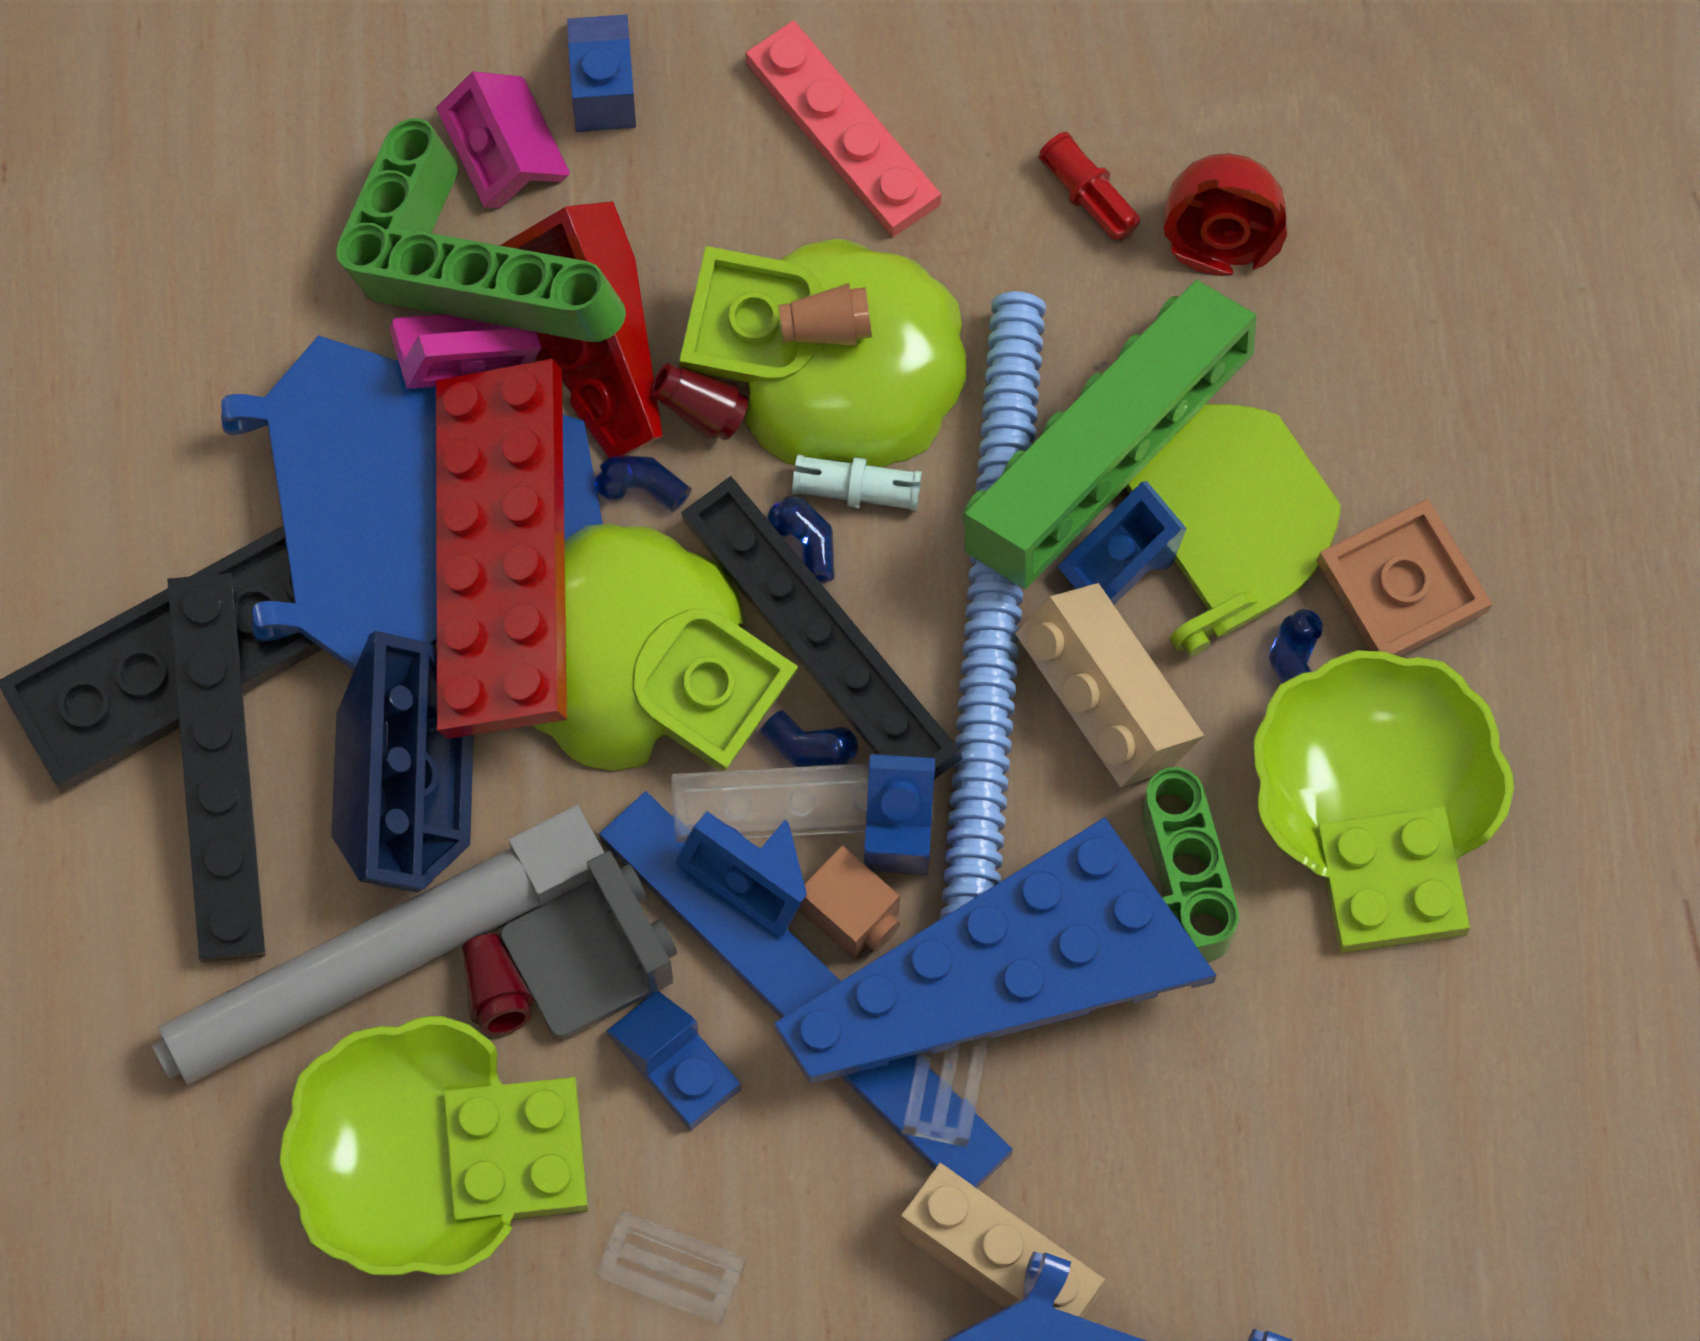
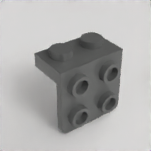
[501,850,677,1039]

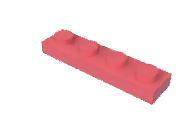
[746,20,941,238]

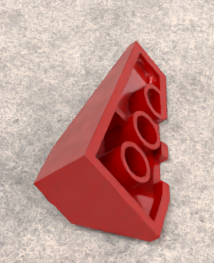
[499,201,663,461]

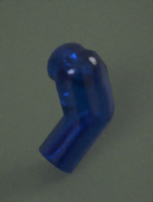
[594,456,692,512]
[767,496,835,583]
[1269,609,1323,683]
[760,710,859,773]

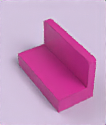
[436,71,570,209]
[389,314,541,389]

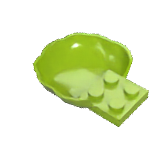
[679,238,966,468]
[533,524,798,774]
[1254,650,1514,953]
[280,1016,589,1275]

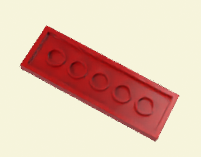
[436,359,567,739]

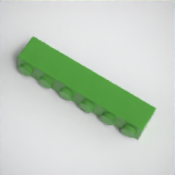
[962,279,1257,590]

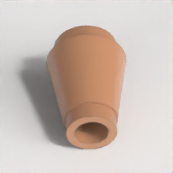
[779,283,872,346]

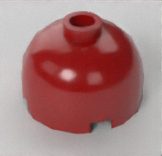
[1164,153,1287,276]

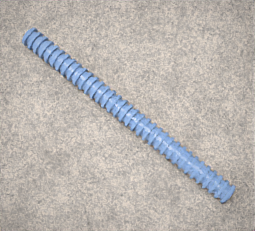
[940,291,1046,919]

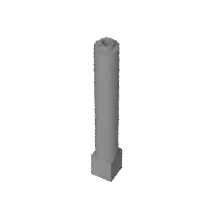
[152,804,604,1086]

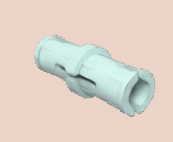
[792,454,922,512]

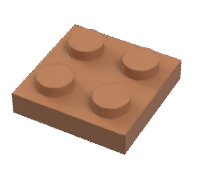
[1316,498,1492,657]

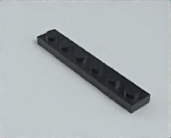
[681,476,962,780]
[167,573,266,962]

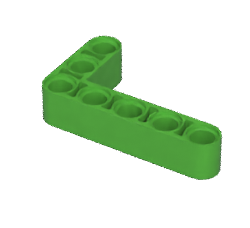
[336,118,626,342]
[1142,767,1239,962]

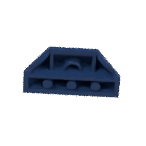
[331,631,474,893]

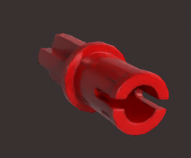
[1038,132,1140,241]

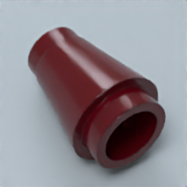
[650,363,748,440]
[462,934,533,1036]

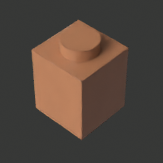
[798,845,900,961]

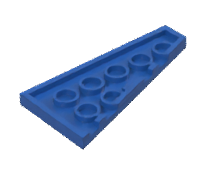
[774,817,1217,1084]

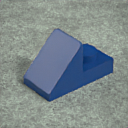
[1057,481,1187,605]
[864,754,935,875]
[675,811,807,938]
[607,991,741,1131]

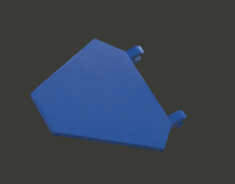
[221,335,603,670]

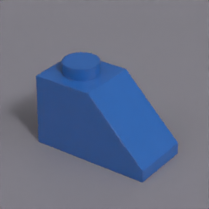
[567,14,636,132]

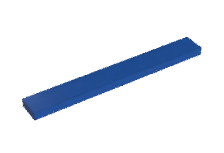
[599,791,1013,1188]

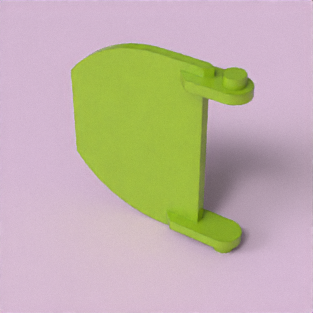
[1125,404,1341,657]

